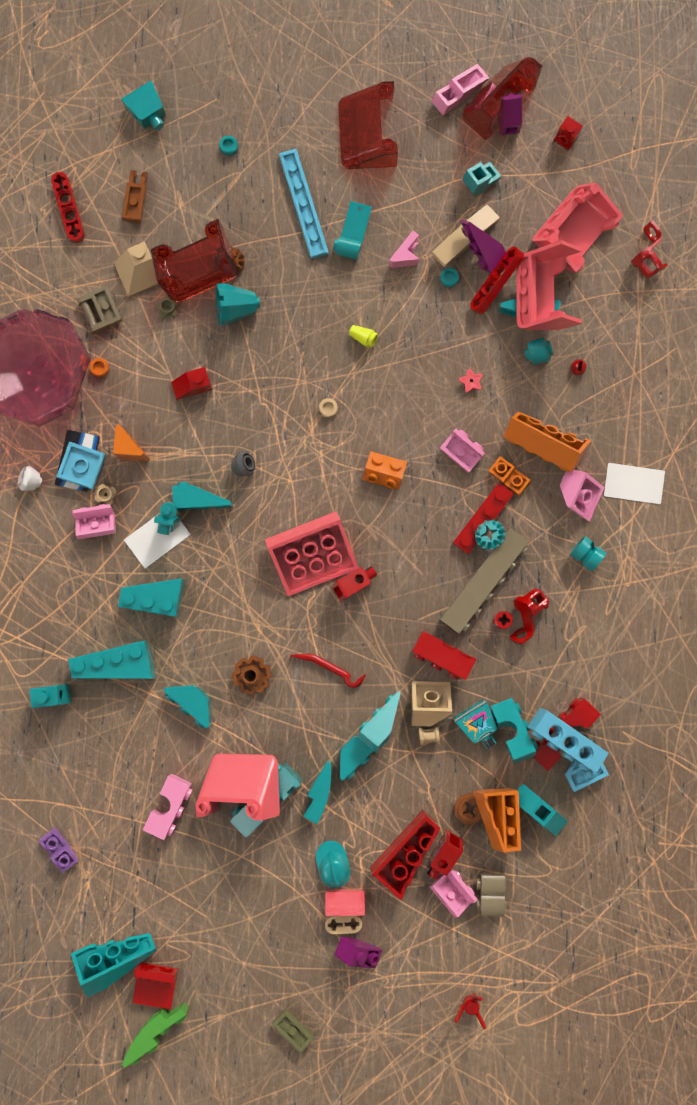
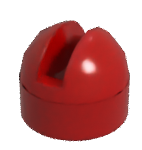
[570,359,587,376]

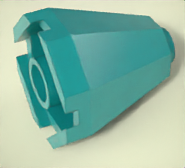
[215,283,260,326]

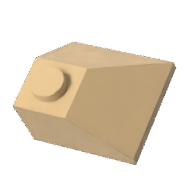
[114,242,163,297]
[411,681,452,726]

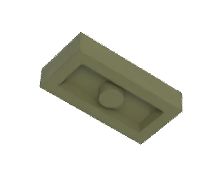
[272,1008,314,1053]

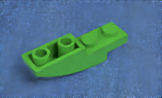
[122,1002,189,1068]

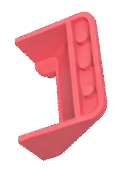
[196,753,280,821]

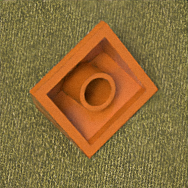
[113,424,150,462]

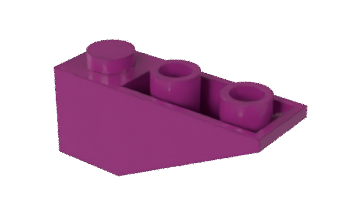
[460,220,506,273]

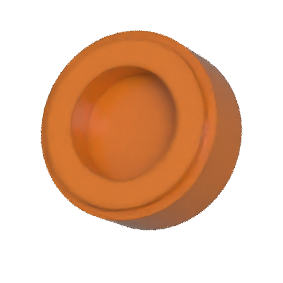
[89,358,110,378]

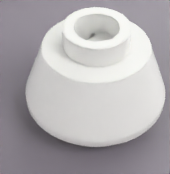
[18,466,42,491]

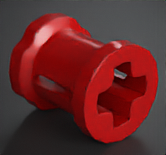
[493,611,513,629]

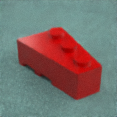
[412,631,477,680]

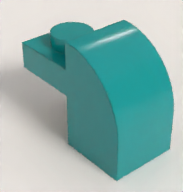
[462,162,501,196]

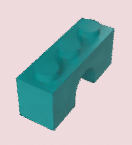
[490,698,538,764]

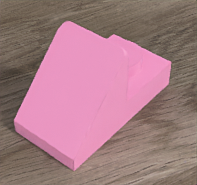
[389,231,419,268]

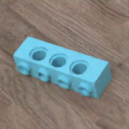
[528,707,609,773]

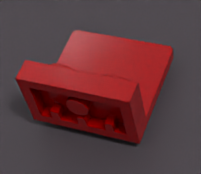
[133,962,178,1009]

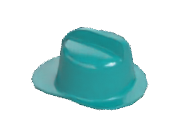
[316,841,350,888]

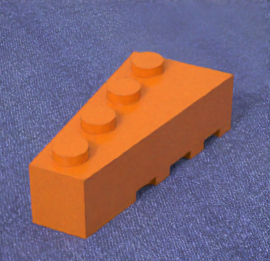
[503,412,591,472]

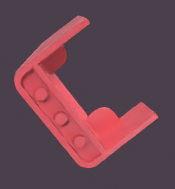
[517,240,582,330]

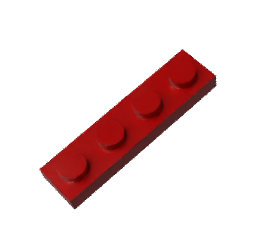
[453,483,514,555]

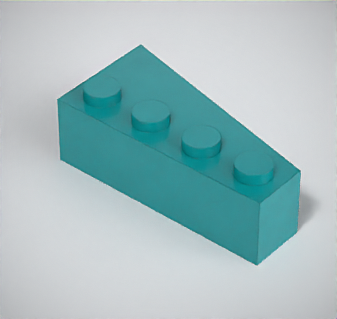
[68,640,157,679]
[230,763,302,838]

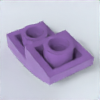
[39,827,79,873]

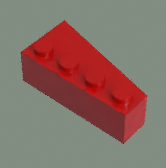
[370,809,440,900]

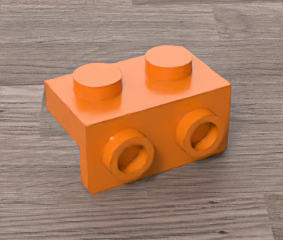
[363,451,407,490]

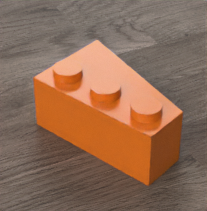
[473,788,521,853]

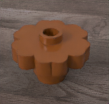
[232,655,272,695]

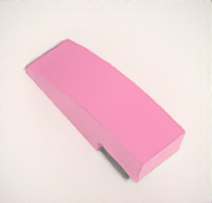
[431,64,489,115]

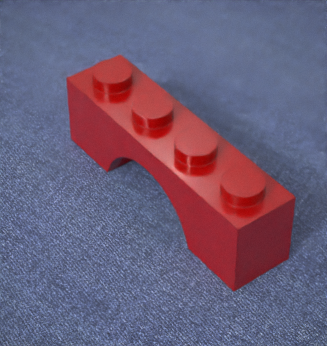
[532,697,601,771]

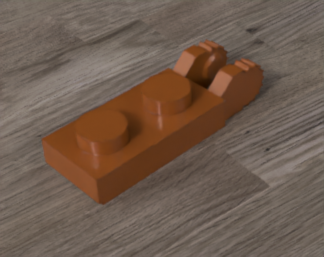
[122,170,148,223]

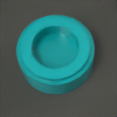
[219,135,238,156]
[440,268,459,288]

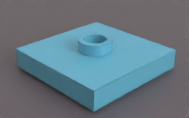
[56,442,106,490]

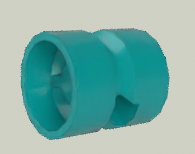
[569,536,607,572]

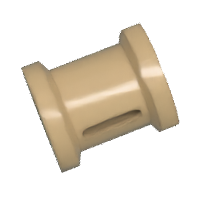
[419,726,440,745]

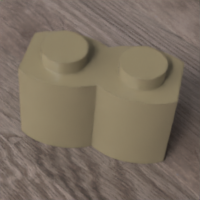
[476,873,505,917]

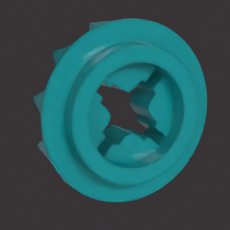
[475,520,506,550]

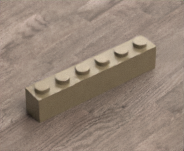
[439,528,529,634]

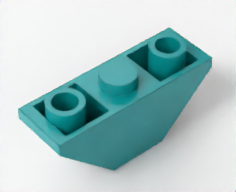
[163,685,212,729]
[340,735,373,781]
[517,783,568,836]

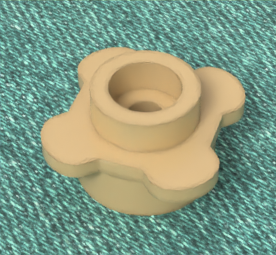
[95,484,117,505]

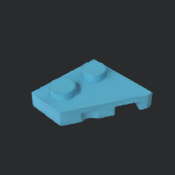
[564,748,609,792]

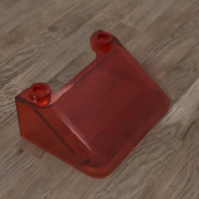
[338,81,398,169]

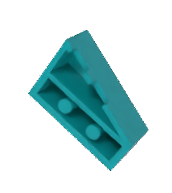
[118,578,186,617]

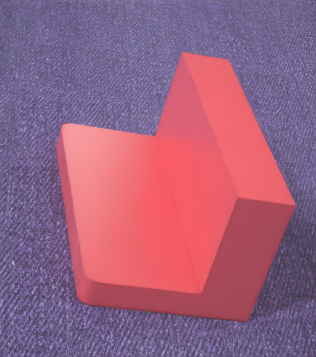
[325,890,365,916]

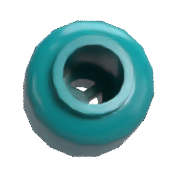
[524,338,554,365]

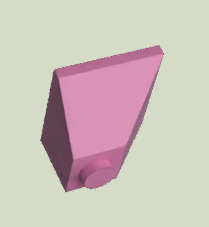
[560,470,605,522]

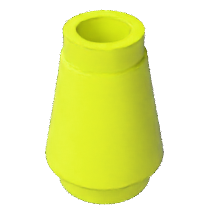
[349,325,378,348]

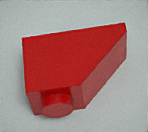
[171,367,213,400]

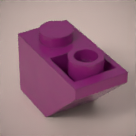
[498,94,522,136]
[334,936,382,968]

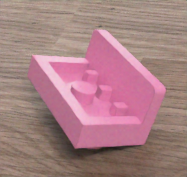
[440,429,485,473]
[73,505,116,540]
[430,869,478,918]

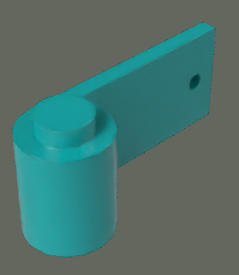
[333,201,372,260]

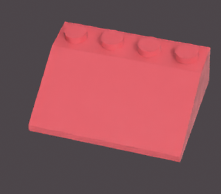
[265,512,359,596]

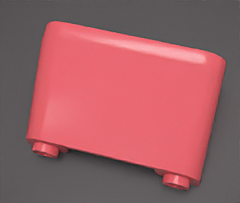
[532,183,623,273]

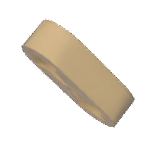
[325,916,362,934]

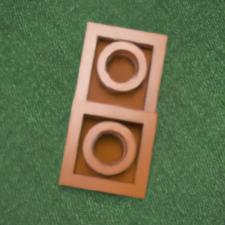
[488,456,531,497]

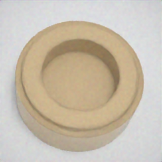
[319,398,338,418]

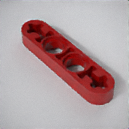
[51,172,85,243]
[470,246,524,314]

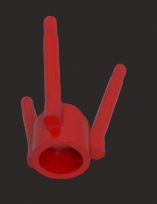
[455,993,486,1029]

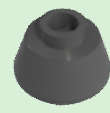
[231,451,255,477]

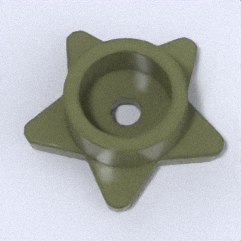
[155,295,180,318]

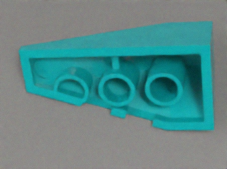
[71,933,157,998]

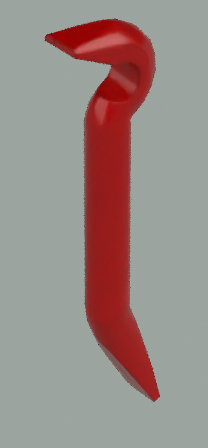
[290,653,366,688]

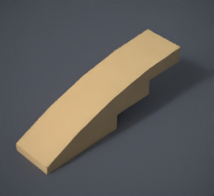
[431,205,500,267]

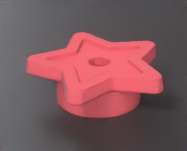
[459,369,483,393]

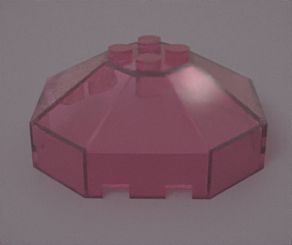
[0,309,91,427]

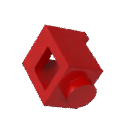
[553,116,583,151]

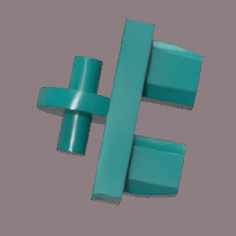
[154,502,181,535]

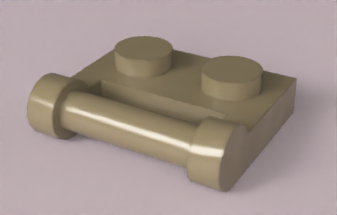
[77,285,123,334]

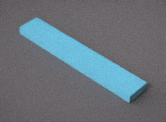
[279,149,329,260]

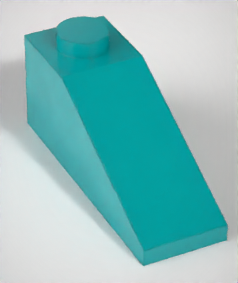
[172,482,233,511]

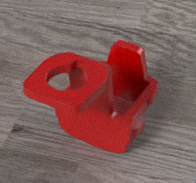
[630,221,668,278]
[509,588,549,645]

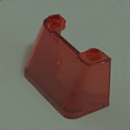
[462,57,543,140]
[151,219,239,302]

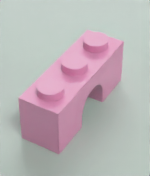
[143,774,193,840]

